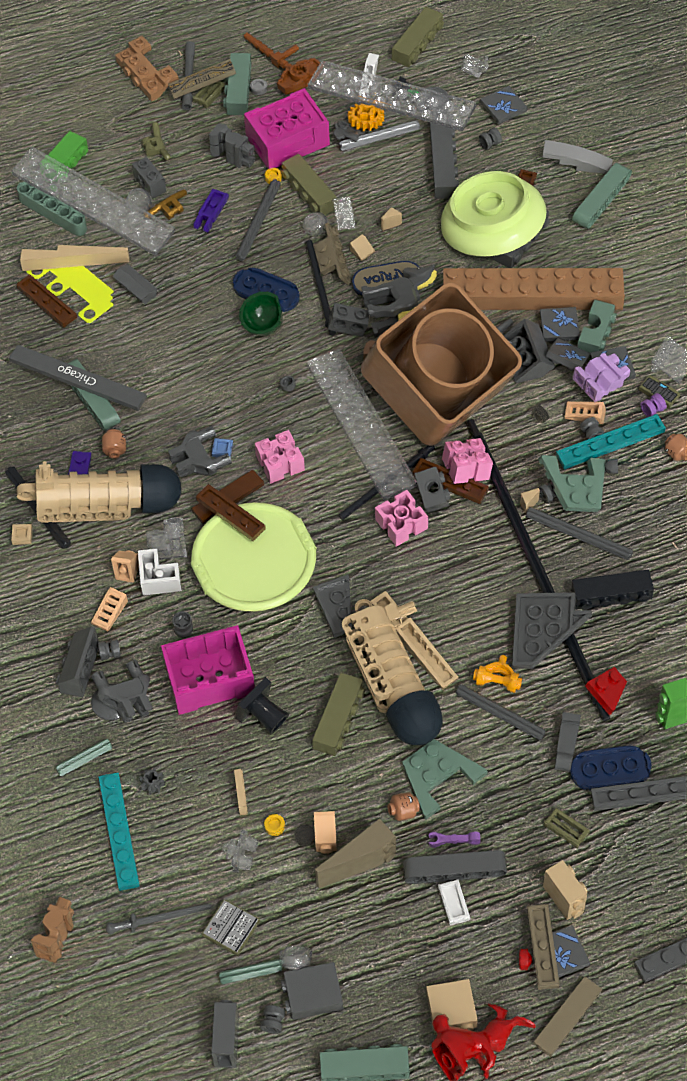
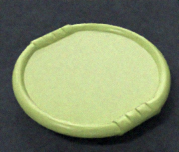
[190,502,317,612]

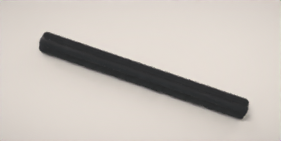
[5,467,71,549]

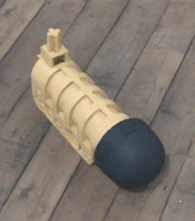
[17,461,182,523]
[342,599,443,745]

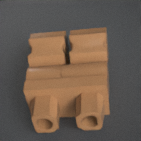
[31,897,74,963]

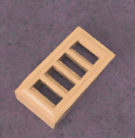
[565,401,606,424]
[91,587,128,632]

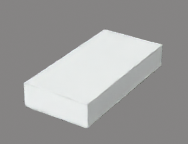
[438,880,470,925]

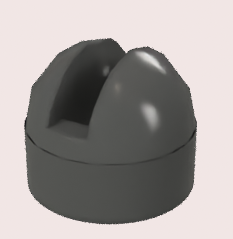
[280,376,296,392]
[605,459,618,474]

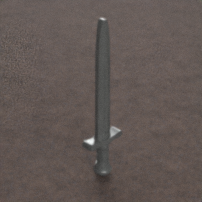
[105,904,212,935]

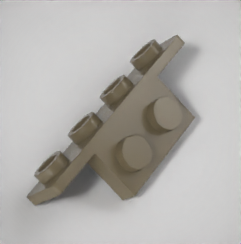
[313,222,351,285]

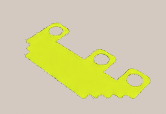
[26,266,114,323]

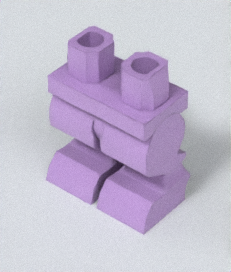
[573,353,630,402]

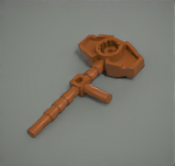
[244,32,323,94]

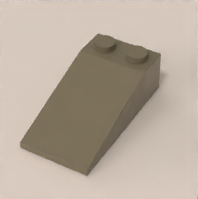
[315,819,396,889]

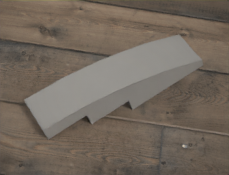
[543,140,613,174]

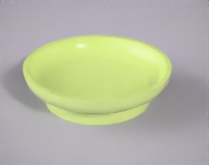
[441,171,547,256]

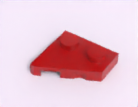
[585,667,627,715]

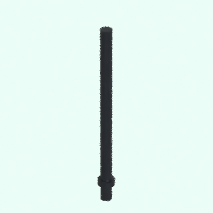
[306,240,336,336]
[338,445,435,521]

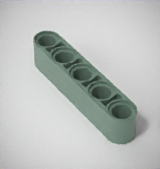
[572,162,632,229]
[17,182,87,236]
[68,358,121,431]

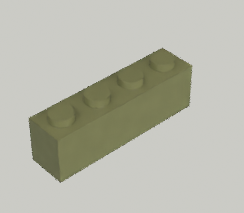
[392,7,444,67]
[281,154,338,218]
[312,672,366,756]

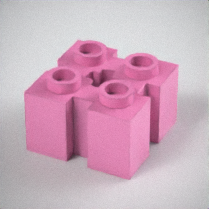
[254,430,305,484]
[442,438,493,484]
[375,490,428,546]

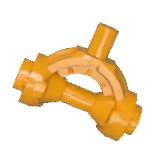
[473,655,522,693]

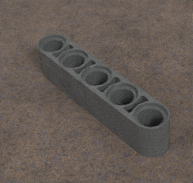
[403,850,507,884]

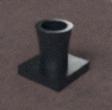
[235,677,289,735]

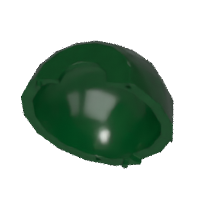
[239,292,283,336]

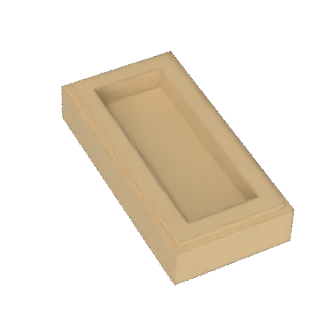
[234,769,248,815]

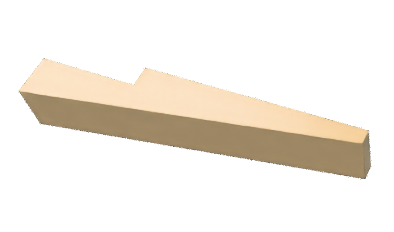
[20,245,130,271]
[370,591,459,690]

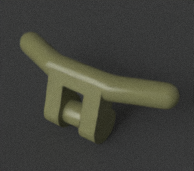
[142,122,171,160]

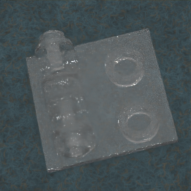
[651,335,687,384]

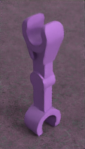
[428,832,481,848]

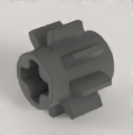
[139,768,165,795]

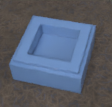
[212,438,233,458]

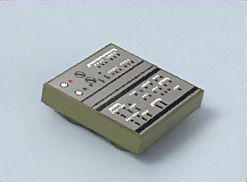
[202,899,260,956]

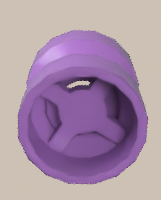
[640,393,667,417]

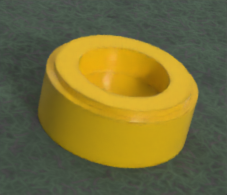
[265,168,282,184]
[264,814,285,836]

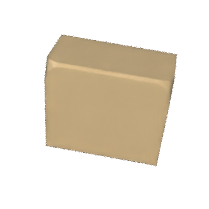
[381,207,402,231]
[350,234,375,261]
[520,488,540,514]

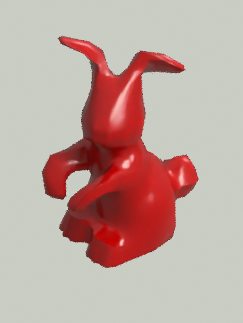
[432,1003,536,1081]

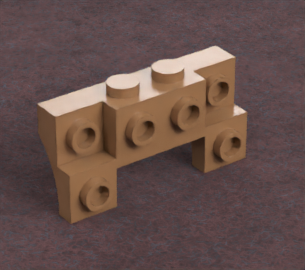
[115,36,179,102]

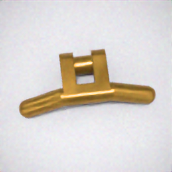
[144,189,187,220]

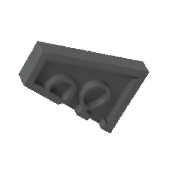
[313,574,352,638]

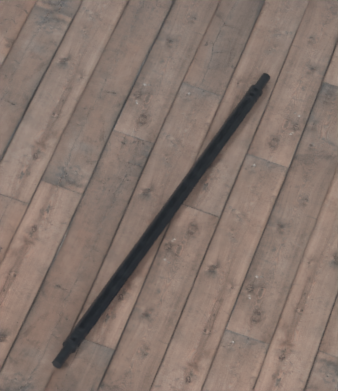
[467,419,610,721]

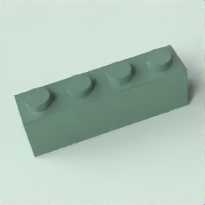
[223,53,252,115]
[320,1044,410,1081]

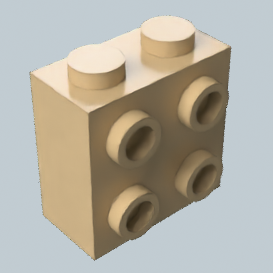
[543,860,588,920]
[426,979,478,1035]

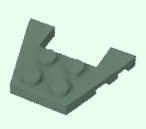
[538,455,606,512]
[402,739,488,820]

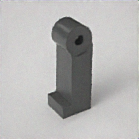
[555,712,581,772]

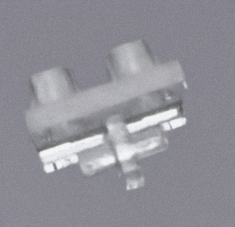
[332,196,355,230]
[222,830,258,873]

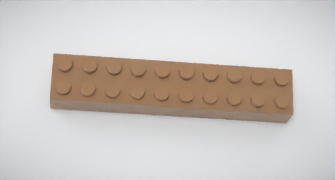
[443,268,625,310]

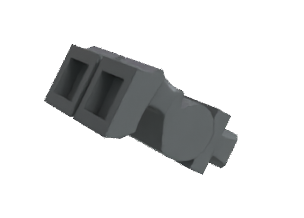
[209,123,255,168]

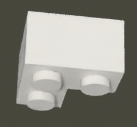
[138,549,182,595]

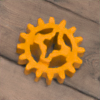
[348,102,384,131]

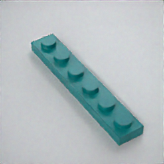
[556,414,666,470]
[99,772,140,891]

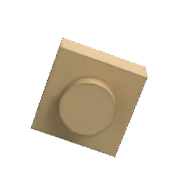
[11,524,33,545]

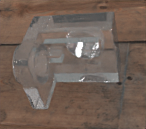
[461,54,489,78]

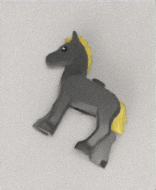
[361,264,437,337]

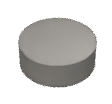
[250,79,267,95]

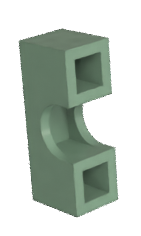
[578,300,617,353]

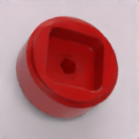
[519,949,532,971]

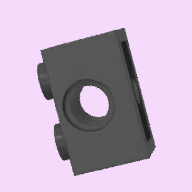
[132,156,166,199]
[415,467,451,513]

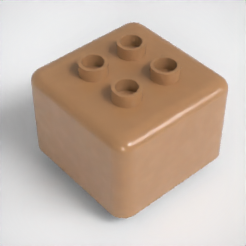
[361,283,522,446]

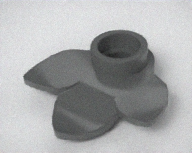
[333,121,366,142]

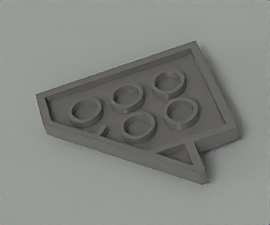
[512,593,592,669]

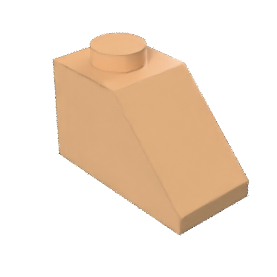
[111,550,139,583]
[314,811,337,854]

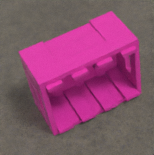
[244,88,330,169]
[161,625,255,715]

